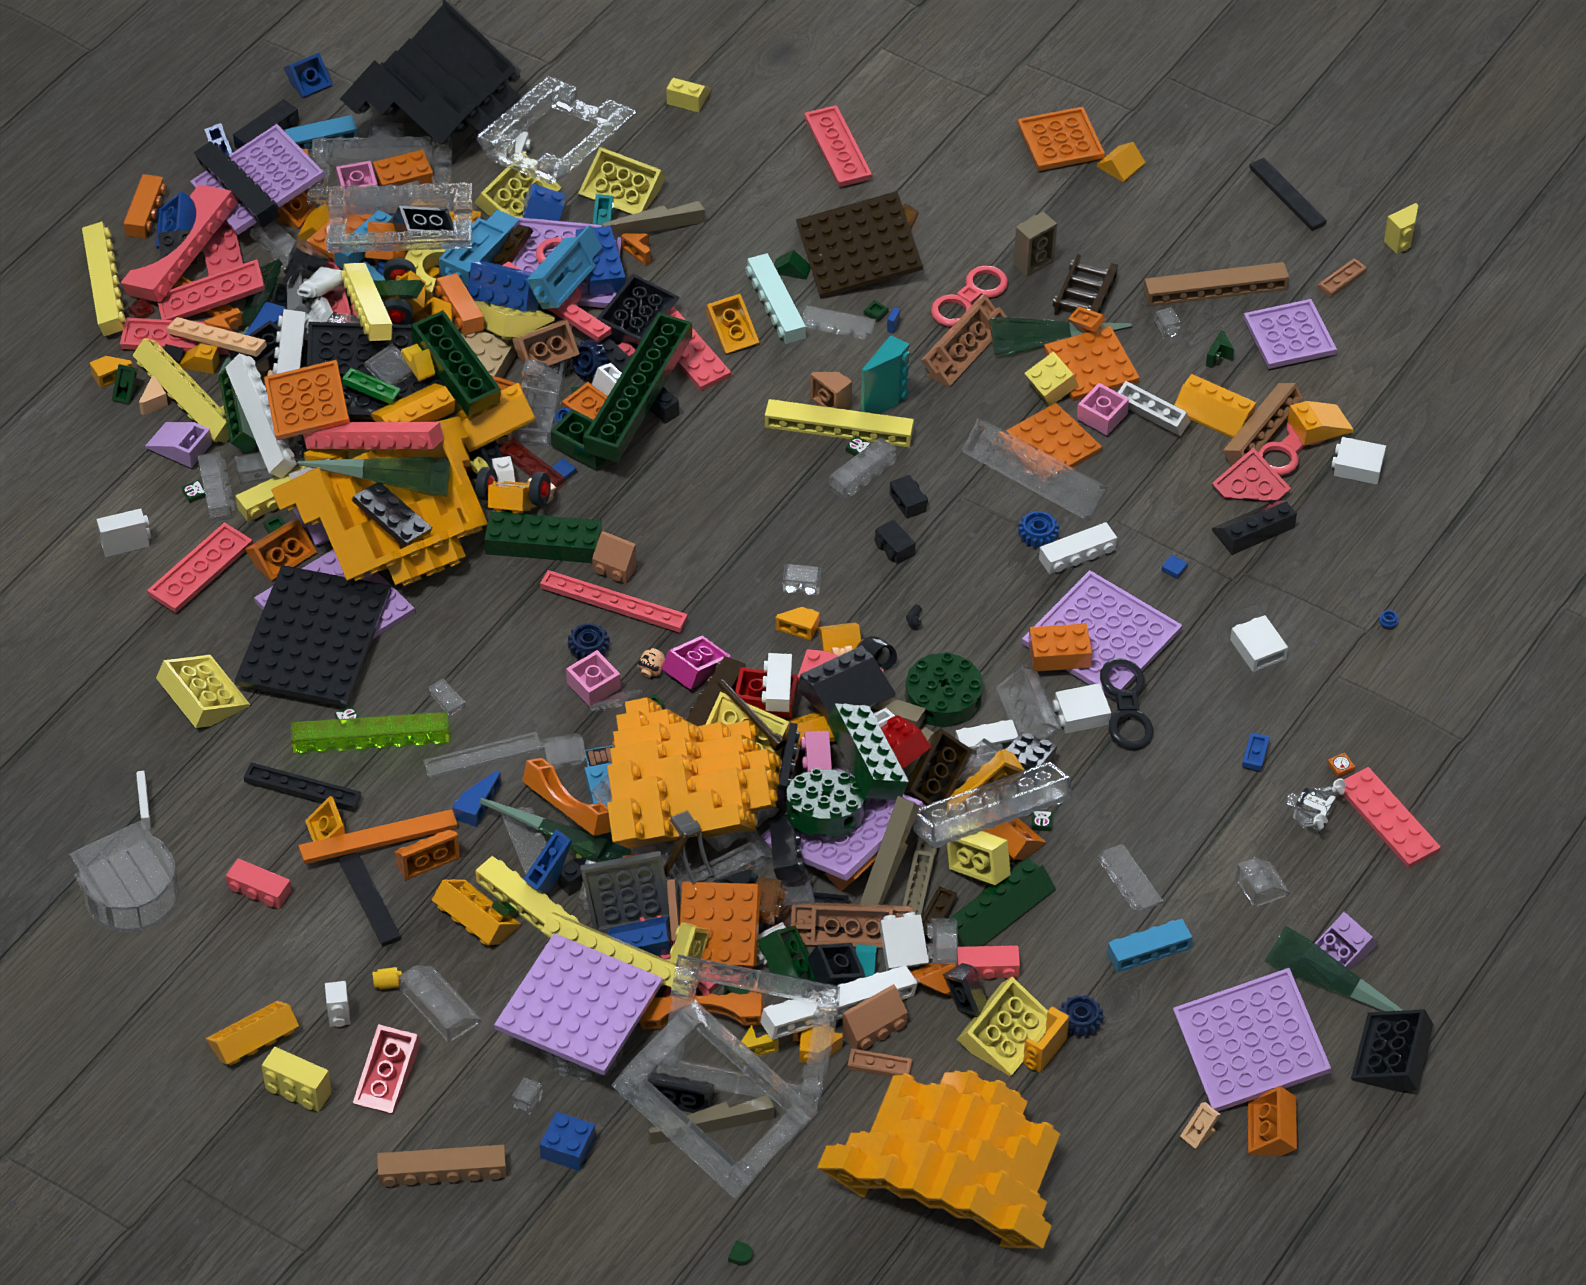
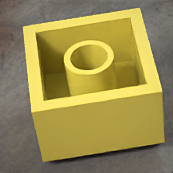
[1025,351,1079,406]

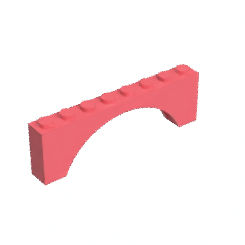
[121,184,238,302]

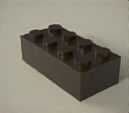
[904,729,973,819]

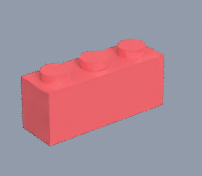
[226,858,292,909]
[956,946,1020,979]

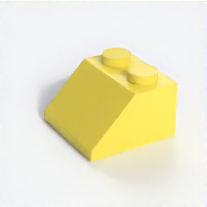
[666,78,711,112]
[1384,203,1418,254]
[670,922,711,969]

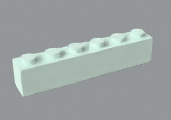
[745,253,806,344]

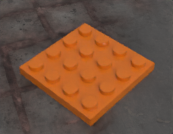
[1017,107,1105,171]
[1044,326,1140,401]
[264,360,350,440]
[998,403,1102,484]
[680,882,761,966]

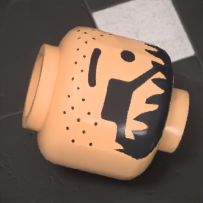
[638,648,665,678]

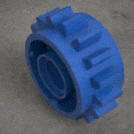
[1018,511,1059,548]

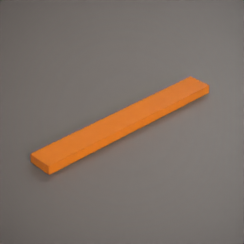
[298,809,458,864]

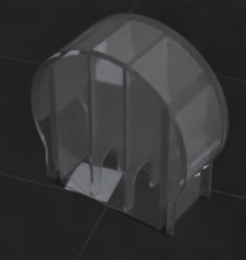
[69,820,179,932]

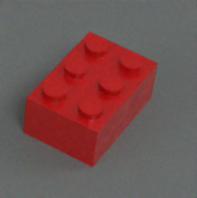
[735,667,798,719]
[881,715,931,769]

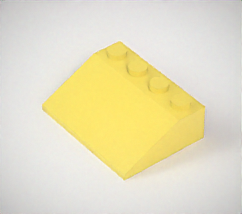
[578,147,666,215]
[474,152,562,218]
[475,301,554,340]
[156,655,250,728]
[706,692,790,756]
[957,977,1048,1076]

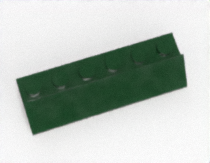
[942,857,1056,947]

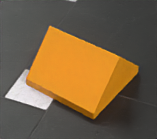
[1097,142,1146,183]
[297,203,337,240]
[818,622,861,653]
[305,796,345,841]

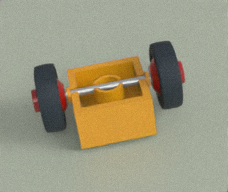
[383,258,426,325]
[476,467,551,514]

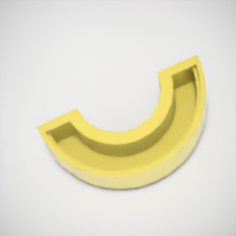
[405,237,448,304]

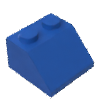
[283,53,333,97]
[523,183,565,221]

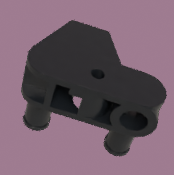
[283,239,329,285]

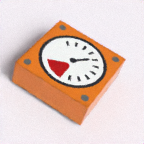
[1327,752,1355,777]

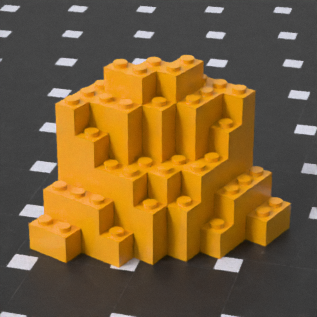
[271,416,488,586]
[607,697,782,849]
[817,1070,1060,1249]

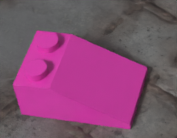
[662,636,731,690]

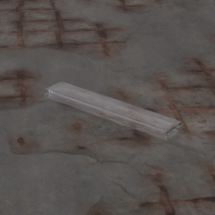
[423,731,542,779]

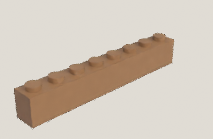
[1143,262,1289,306]

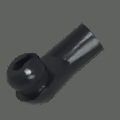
[906,604,922,629]

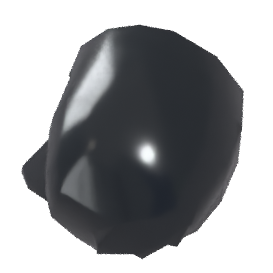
[856,636,897,671]

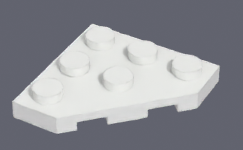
[302,296,333,347]

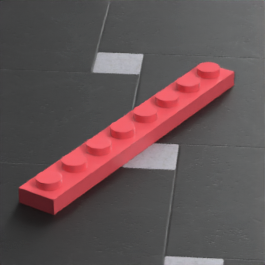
[502,261,611,342]
[540,570,688,633]

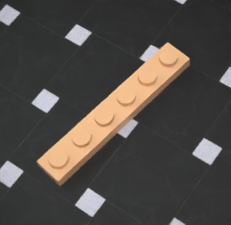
[167,317,267,357]

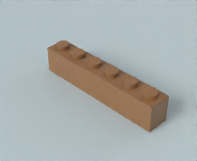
[1223,383,1303,465]
[377,1145,506,1187]

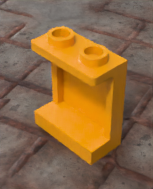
[1023,1007,1069,1073]

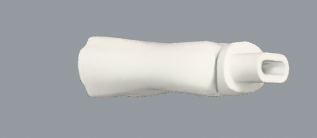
[297,267,344,298]

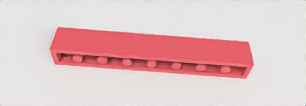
[303,422,444,449]

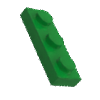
[342,368,401,405]

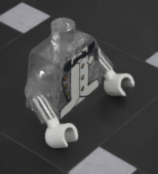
[1286,779,1346,833]

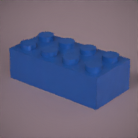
[575,226,625,296]
[468,261,539,311]

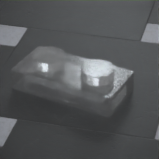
[428,678,466,716]

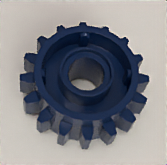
[572,340,608,380]
[568,623,610,659]
[1059,995,1103,1037]

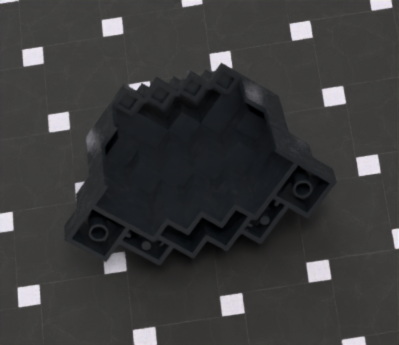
[340,0,522,145]

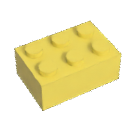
[946,824,1011,885]
[262,1047,332,1112]

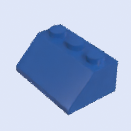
[156,191,197,249]
[607,916,673,956]

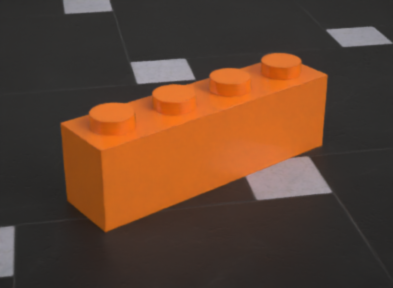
[123,174,167,239]
[435,273,484,335]

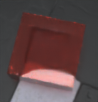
[128,298,155,319]

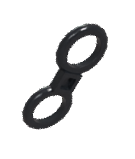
[1100,658,1153,750]

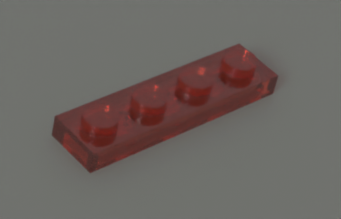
[500,439,565,488]

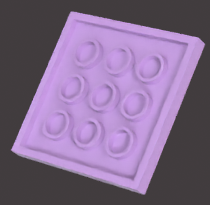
[1243,299,1337,369]

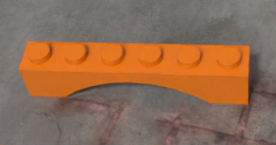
[522,758,610,836]
[639,992,765,1030]

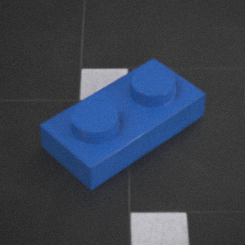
[1242,732,1270,771]

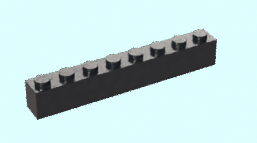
[193,141,280,228]

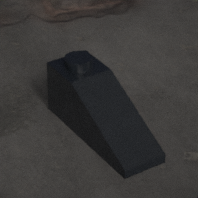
[557,852,613,896]

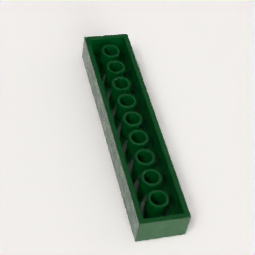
[583,312,692,463]

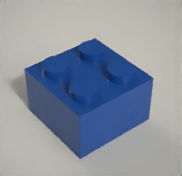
[540,1111,596,1171]

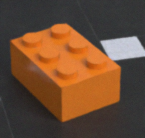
[372,149,434,196]
[1028,623,1092,672]

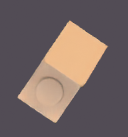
[1180,1102,1221,1149]

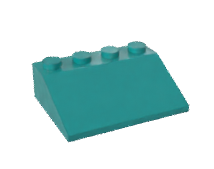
[861,335,911,414]

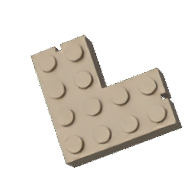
[452,322,516,379]

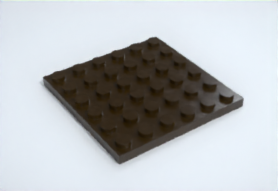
[796,191,923,299]

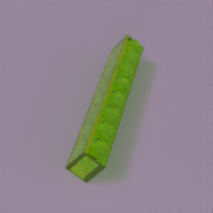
[291,712,449,753]

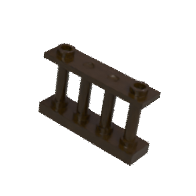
[1052,254,1118,315]

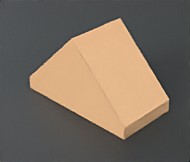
[139,376,168,415]

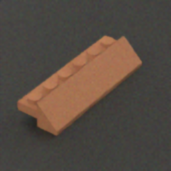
[921,294,1010,387]
[791,902,913,948]

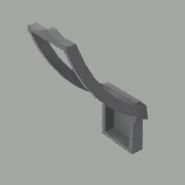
[670,810,713,885]

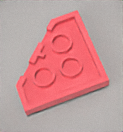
[1211,447,1291,502]

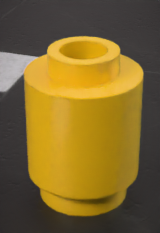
[373,967,403,990]

